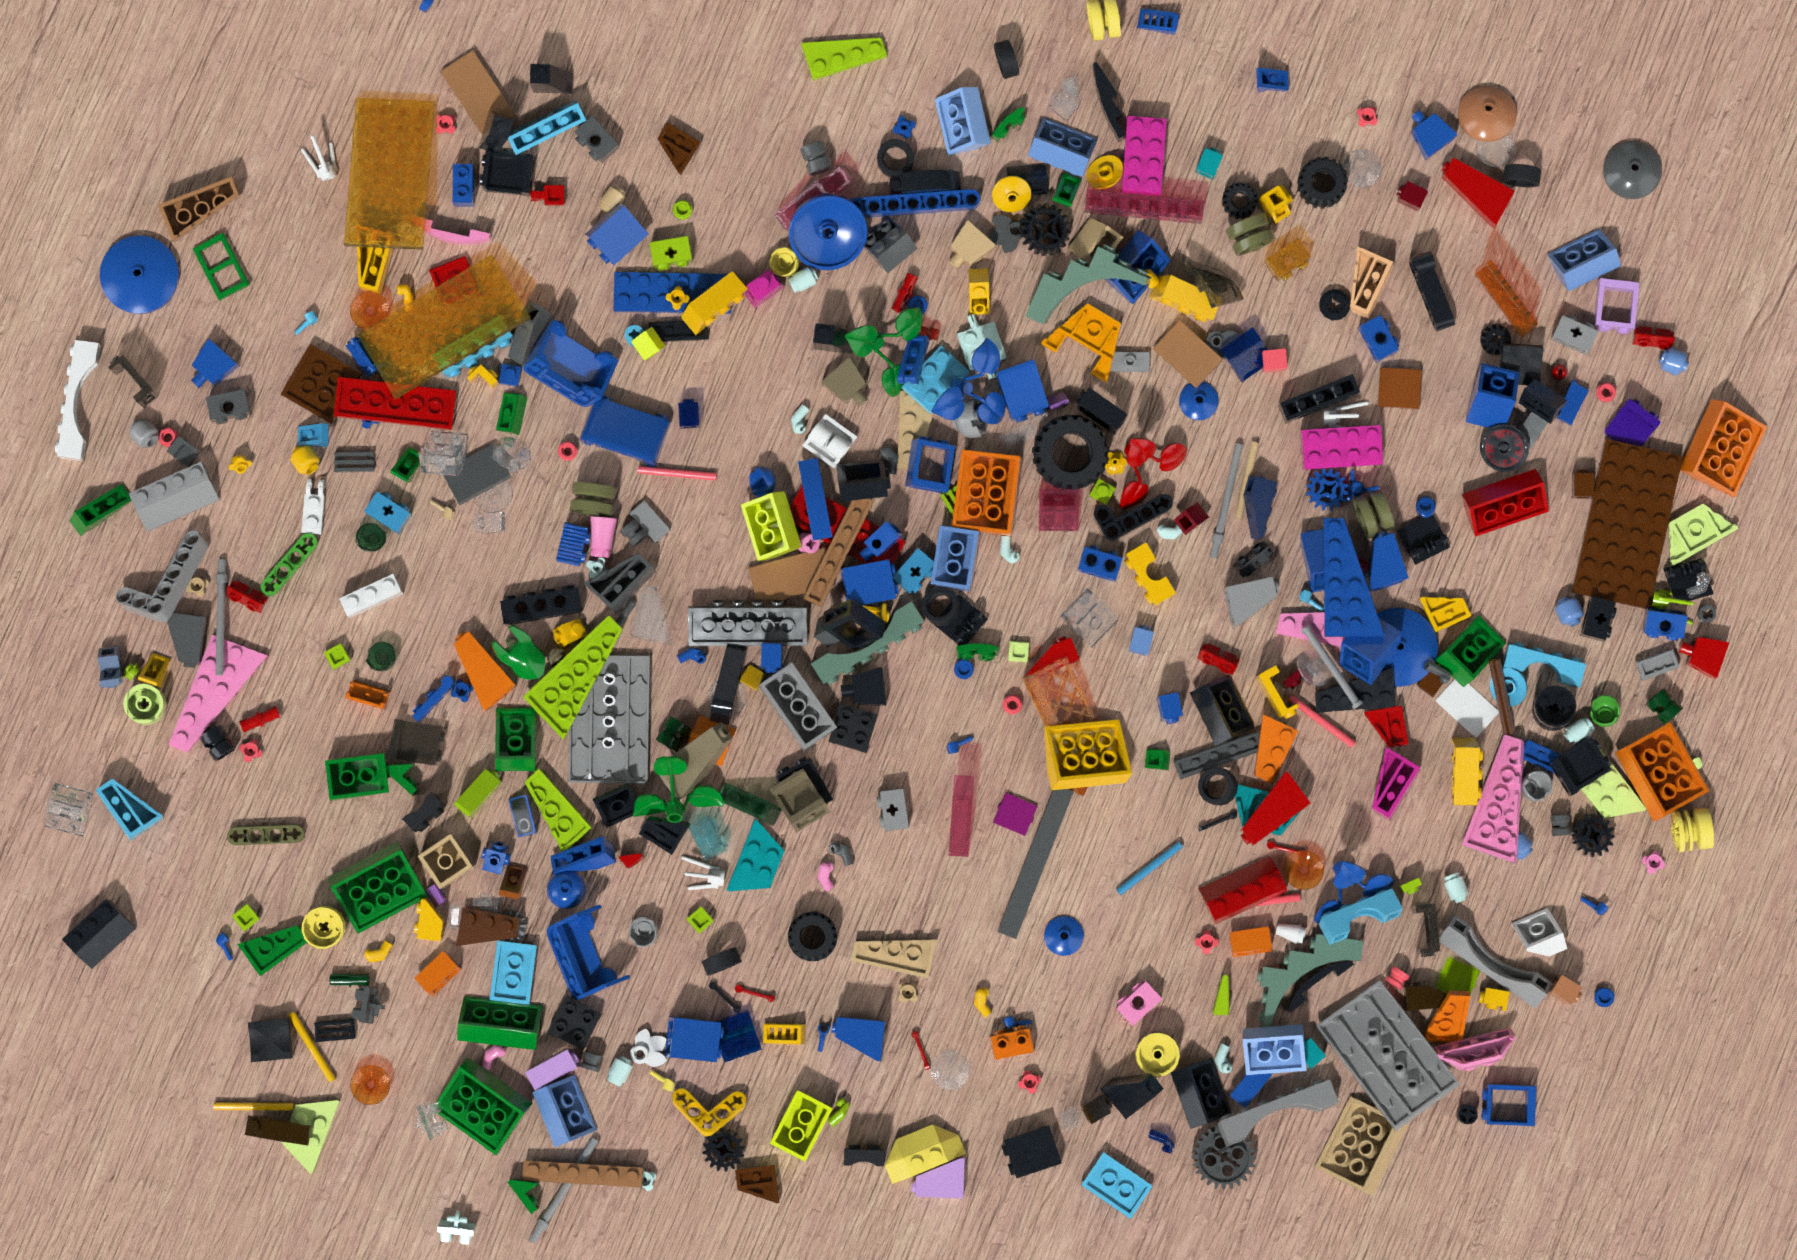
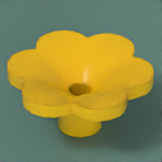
[1105,451,1127,475]

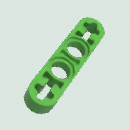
[261,533,318,597]

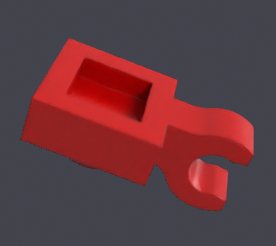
[531,185,564,206]

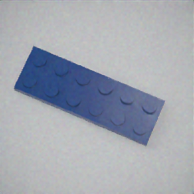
[613,272,732,314]

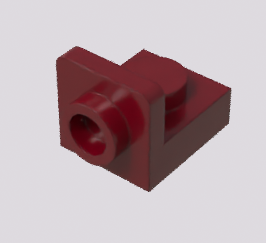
[1281,667,1313,689]

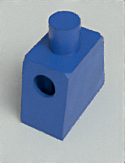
[1411,110,1458,160]
[191,339,239,388]
[860,521,904,562]

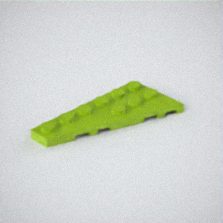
[523,616,623,740]

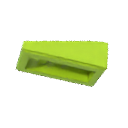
[1212,975,1229,1015]

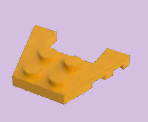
[1041,303,1121,383]

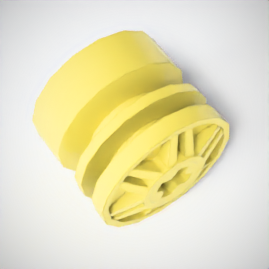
[1671,807,1714,852]
[302,906,346,949]

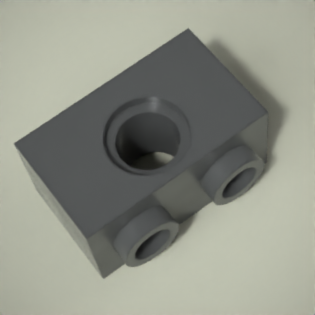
[575,116,619,163]
[206,389,251,424]

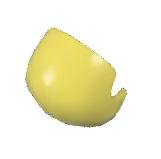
[769,247,799,277]

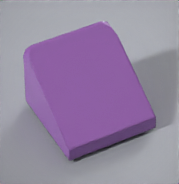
[1047,391,1069,412]
[426,884,447,907]

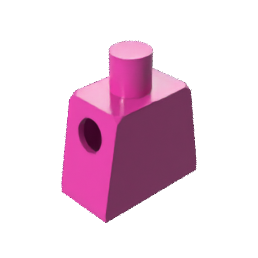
[744,270,785,308]

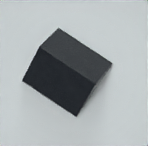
[593,782,637,828]

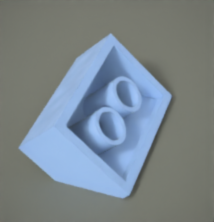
[935,87,991,155]
[1243,1024,1306,1075]

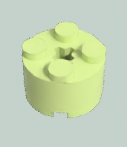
[123,684,167,725]

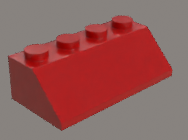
[1462,468,1549,537]
[1198,857,1287,924]

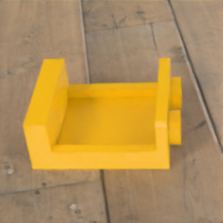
[1256,665,1299,720]

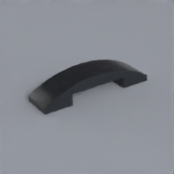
[1287,961,1354,1013]

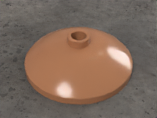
[1458,86,1517,142]

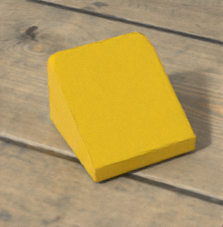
[739,664,767,691]

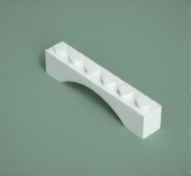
[55,340,101,461]

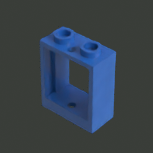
[905,436,955,493]
[1481,1084,1536,1126]

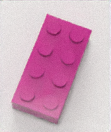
[1121,116,1167,200]
[1300,425,1383,470]

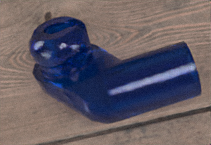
[1148,1129,1175,1154]

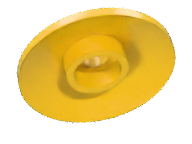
[1086,155,1124,189]
[992,176,1031,212]

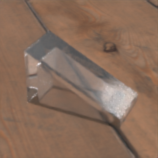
[448,904,463,931]

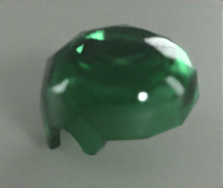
[355,523,386,553]
[366,641,397,672]

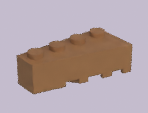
[158,177,241,242]

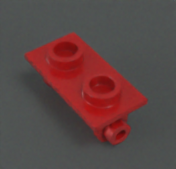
[1632,326,1675,349]
[226,580,268,613]
[1197,643,1240,675]

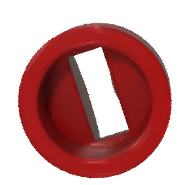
[1551,364,1567,381]

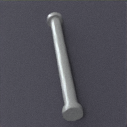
[1301,625,1364,709]

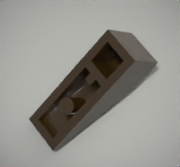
[1403,982,1447,1011]
[1080,1095,1112,1124]
[245,1115,312,1146]

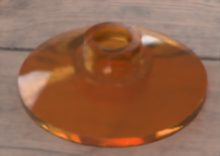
[350,291,389,331]
[1284,850,1324,890]
[350,1065,390,1105]

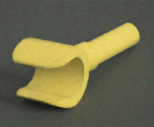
[650,1070,675,1091]

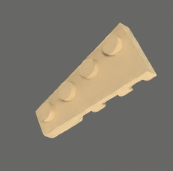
[897,391,933,470]
[851,940,937,978]

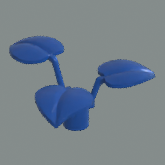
[931,338,1005,424]
[1313,861,1395,923]

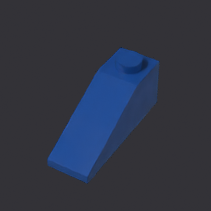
[550,836,616,874]

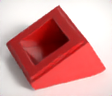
[618,853,644,869]

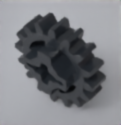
[1571,814,1615,857]
[702,1128,745,1172]

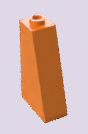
[454,631,516,712]

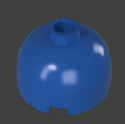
[547,871,586,909]

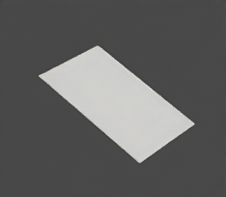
[1435,679,1499,738]

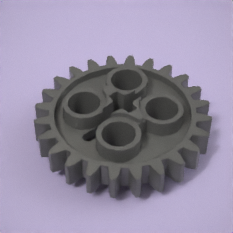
[1191,1126,1256,1190]

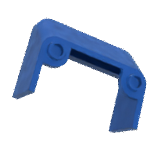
[547,904,630,1000]

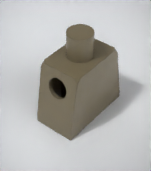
[821,357,868,407]

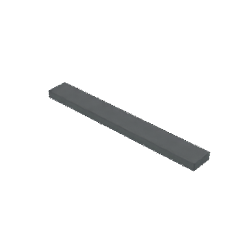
[998,789,1074,939]

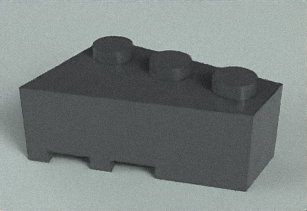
[584,553,656,614]

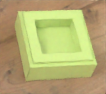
[1008,641,1029,662]

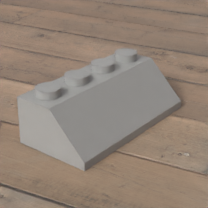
[129,462,220,532]
[759,663,837,751]

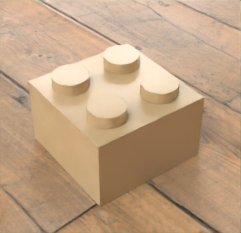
[418,834,475,890]

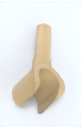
[430,499,455,521]

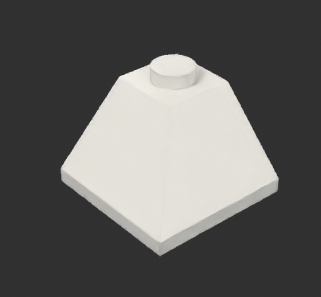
[1511,908,1567,956]

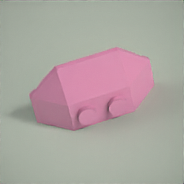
[1434,1027,1516,1071]

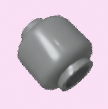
[129,419,159,448]

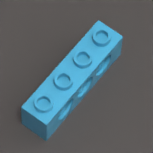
[508,100,586,155]
[433,316,513,378]

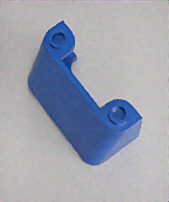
[523,320,619,407]
[580,395,671,467]

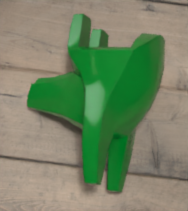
[491,625,545,680]

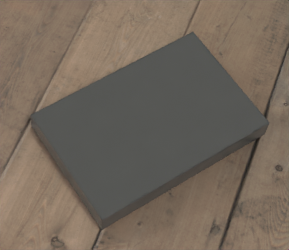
[442,444,511,505]

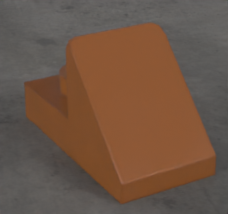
[499,864,527,899]

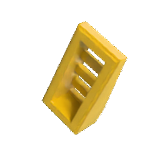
[763,1023,806,1044]

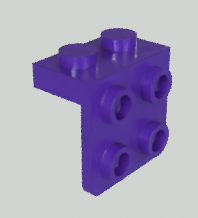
[1604,399,1661,447]

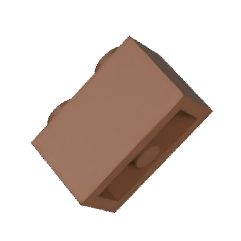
[1548,975,1582,1005]

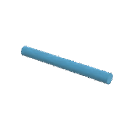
[1116,841,1183,896]

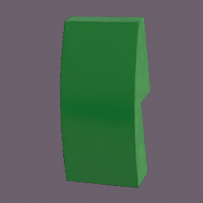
[992,107,1026,142]
[956,643,998,662]

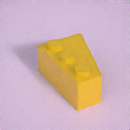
[355,225,396,295]
[1451,737,1483,805]

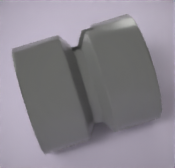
[800,141,833,176]

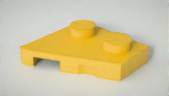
[1419,597,1471,633]

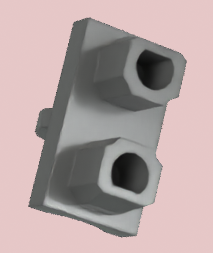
[352,987,385,1024]

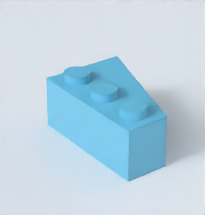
[96,779,163,841]

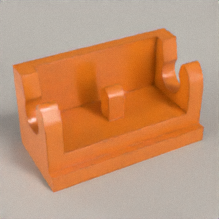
[345,680,391,710]
[1229,926,1272,958]
[414,951,462,997]

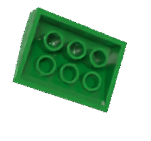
[328,841,428,934]
[432,1057,533,1155]

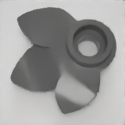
[988,215,1024,253]
[1206,330,1242,361]

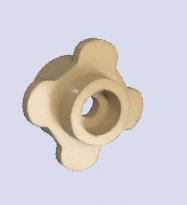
[186,575,209,597]
[898,983,918,1003]

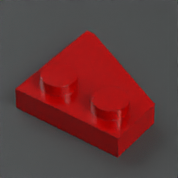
[1364,706,1409,748]

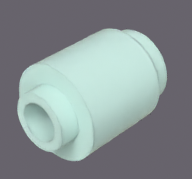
[788,267,818,293]
[1564,717,1595,745]
[1444,872,1469,903]
[607,1056,633,1087]

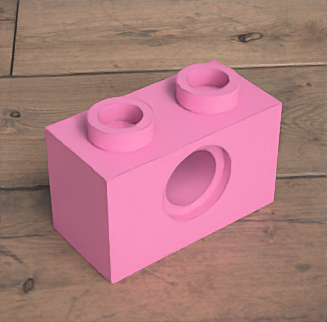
[1116,981,1162,1026]

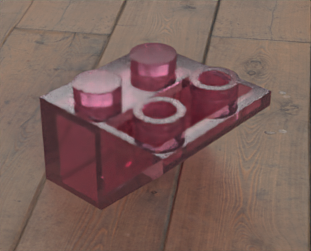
[1038,489,1079,531]

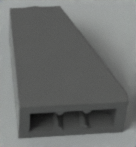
[167,613,208,668]

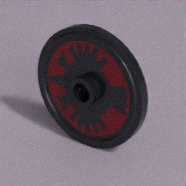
[1480,424,1529,472]

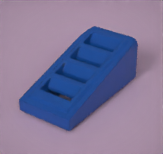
[1137,8,1179,35]

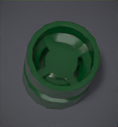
[1645,687,1683,725]
[655,716,691,752]

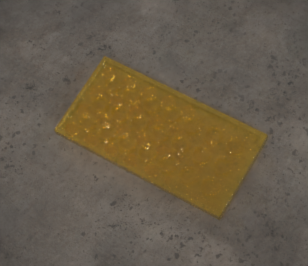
[344,98,435,250]
[357,254,531,399]

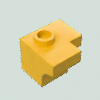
[1258,185,1294,225]

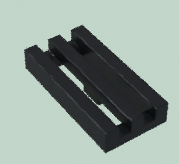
[314,1019,356,1042]

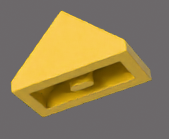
[138,653,171,688]

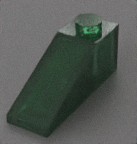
[720,782,782,826]

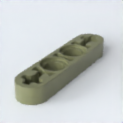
[227,825,305,846]

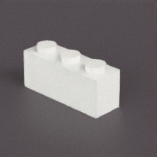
[339,574,404,618]

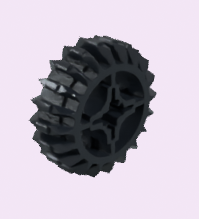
[1018,203,1071,256]

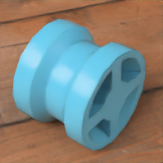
[625,325,644,346]

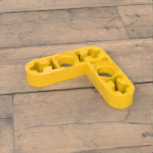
[672,1088,746,1136]

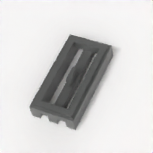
[334,452,374,473]

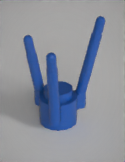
[1347,470,1380,501]

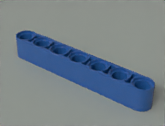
[850,189,980,218]

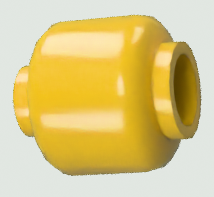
[290,445,320,475]

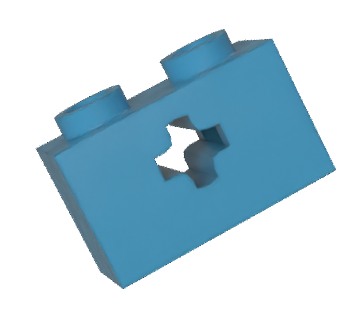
[364,491,412,534]
[893,548,934,595]

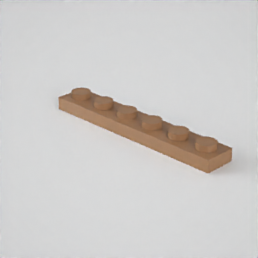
[804,499,874,607]
[522,1161,644,1188]

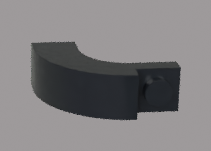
[890,170,961,195]

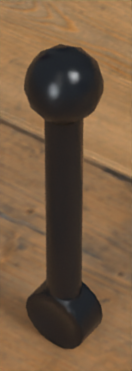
[1198,812,1237,832]
[709,982,741,1013]

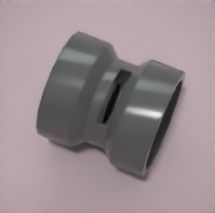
[620,519,648,547]
[1550,815,1572,836]

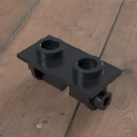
[1232,541,1274,578]

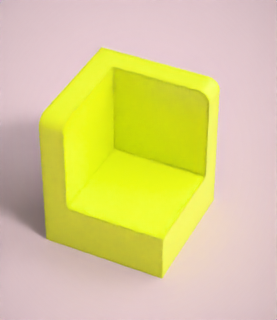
[632,327,666,361]

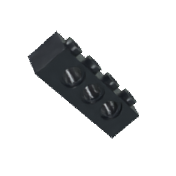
[1278,374,1360,424]
[500,585,583,626]

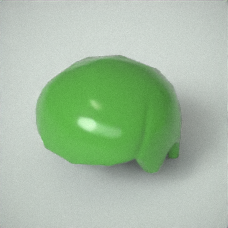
[1590,695,1620,727]

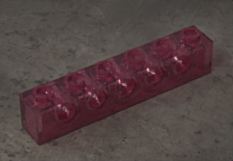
[1084,189,1204,224]

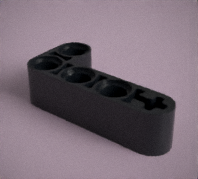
[1409,251,1455,332]
[1093,494,1173,542]
[710,645,746,725]

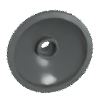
[1603,141,1662,199]

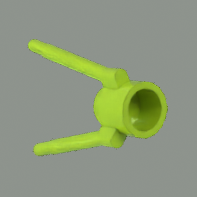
[1651,589,1694,625]

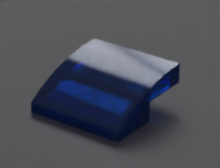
[1220,327,1268,383]
[714,1010,762,1063]

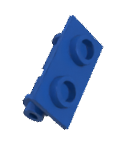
[346,335,384,378]

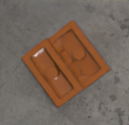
[1378,368,1422,409]

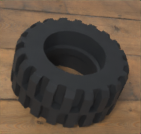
[1032,415,1109,490]

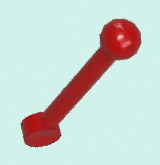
[1267,841,1307,857]
[735,985,775,1002]
[911,1030,931,1070]

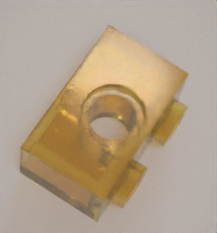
[1264,238,1311,282]

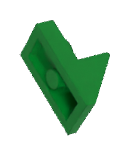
[1053,173,1082,208]
[390,446,426,483]
[386,764,419,796]
[507,1179,539,1214]

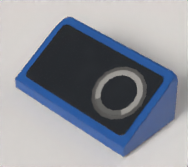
[509,794,537,838]

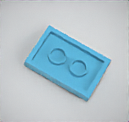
[902,346,970,414]
[490,941,537,1005]
[1081,1152,1153,1219]

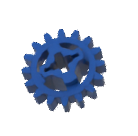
[1306,468,1349,511]

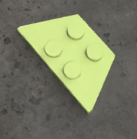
[1668,504,1738,566]
[1581,749,1646,818]
[281,1100,340,1174]

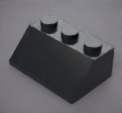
[1190,675,1255,746]
[62,899,136,969]
[1170,1057,1231,1129]

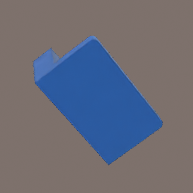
[1556,379,1589,426]

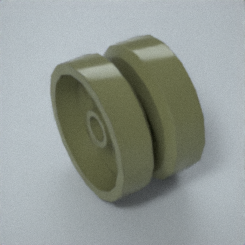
[1226,213,1276,256]
[569,482,616,517]
[1353,489,1395,539]

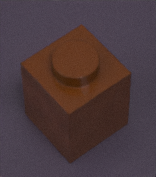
[1572,469,1594,499]

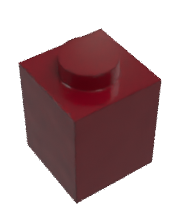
[1396,181,1428,211]
[1174,502,1209,535]

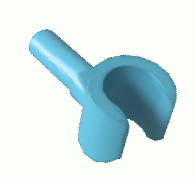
[294,311,318,335]
[1299,590,1324,612]

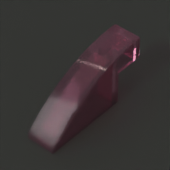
[775,165,857,230]
[948,775,974,857]

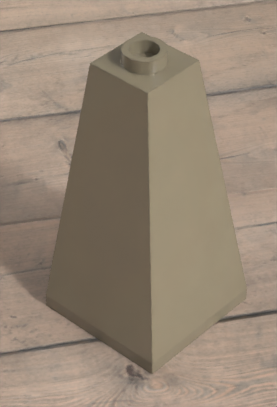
[659,722,733,800]

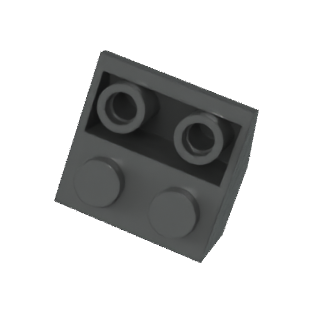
[864,217,918,273]

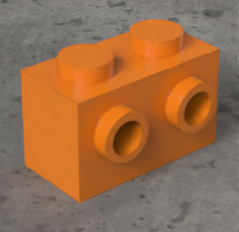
[990,1026,1034,1060]

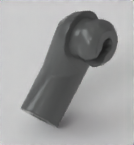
[1424,661,1452,684]
[829,842,854,866]

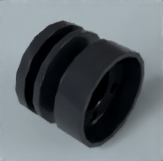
[1532,685,1577,731]

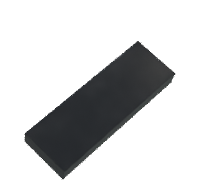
[649,321,709,342]

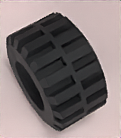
[1297,156,1348,209]
[788,911,837,962]

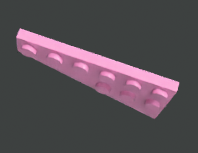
[169,635,268,752]
[1462,734,1524,864]

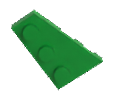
[237,925,308,976]

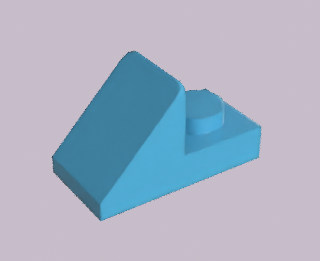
[297,423,329,447]

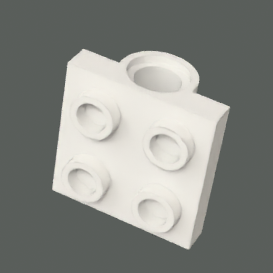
[802,414,857,469]

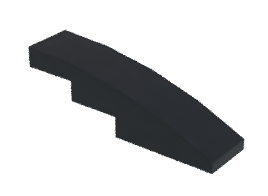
[1092,62,1126,143]

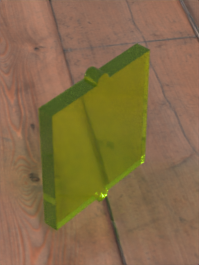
[1436,958,1480,995]

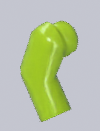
[828,1097,850,1127]

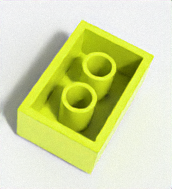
[741,491,802,561]
[770,1090,833,1162]

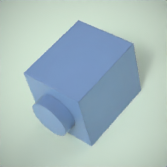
[1128,625,1154,656]

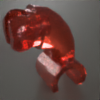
[918,325,940,340]

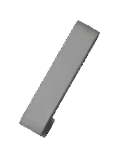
[116,530,208,623]

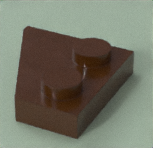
[657,122,701,175]
[735,1165,780,1203]

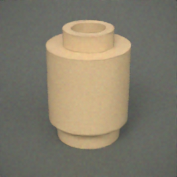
[598,186,626,214]

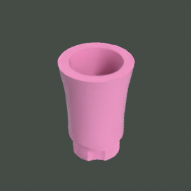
[590,516,617,558]

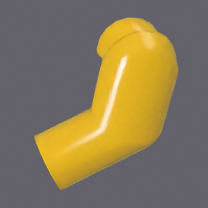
[397,283,414,311]

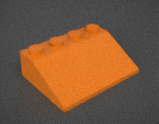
[1680,399,1767,497]
[952,450,1022,537]
[1615,722,1709,822]

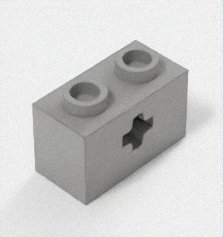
[1551,314,1598,355]
[877,789,909,832]

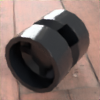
[199,725,236,762]

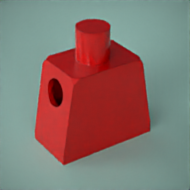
[1678,637,1729,679]

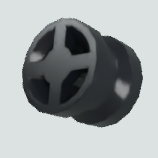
[1456,1104,1478,1124]

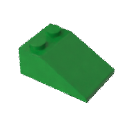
[1435,615,1506,687]
[495,708,536,771]
[325,753,389,801]

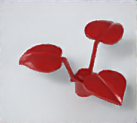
[1120,438,1187,509]

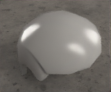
[1521,771,1552,801]
[629,916,659,947]

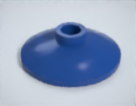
[1179,382,1218,421]
[1044,916,1084,956]

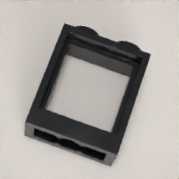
[1076,387,1128,435]
[836,459,891,502]
[821,599,885,650]

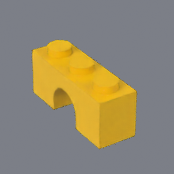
[1124,543,1176,607]

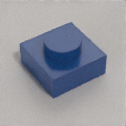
[499,364,522,387]

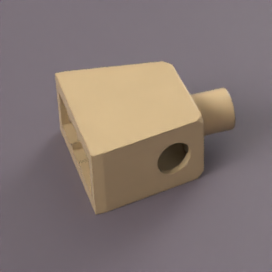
[948,220,996,270]

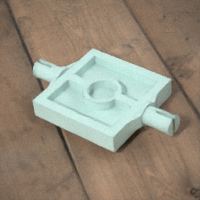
[957,314,1007,380]

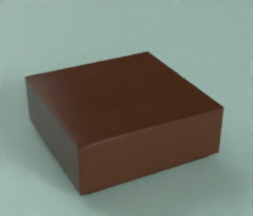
[1417,672,1443,698]

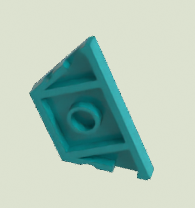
[1235,785,1302,836]
[727,820,785,892]

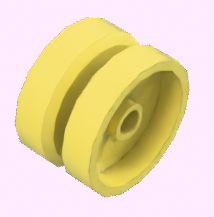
[1086,0,1121,41]
[1135,1033,1180,1077]

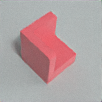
[1262,348,1288,373]

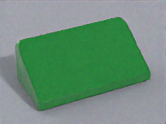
[496,392,527,435]

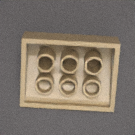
[1315,1096,1408,1197]

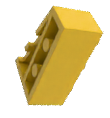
[681,271,747,335]
[1149,275,1222,323]

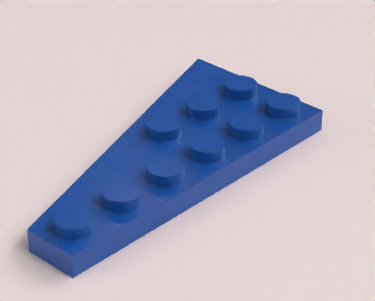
[1323,518,1385,637]

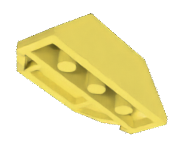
[885,1124,966,1184]

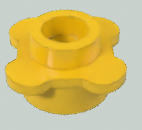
[666,286,689,310]
[228,455,252,474]

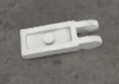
[301,478,325,535]

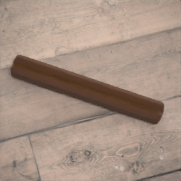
[1489,658,1515,735]

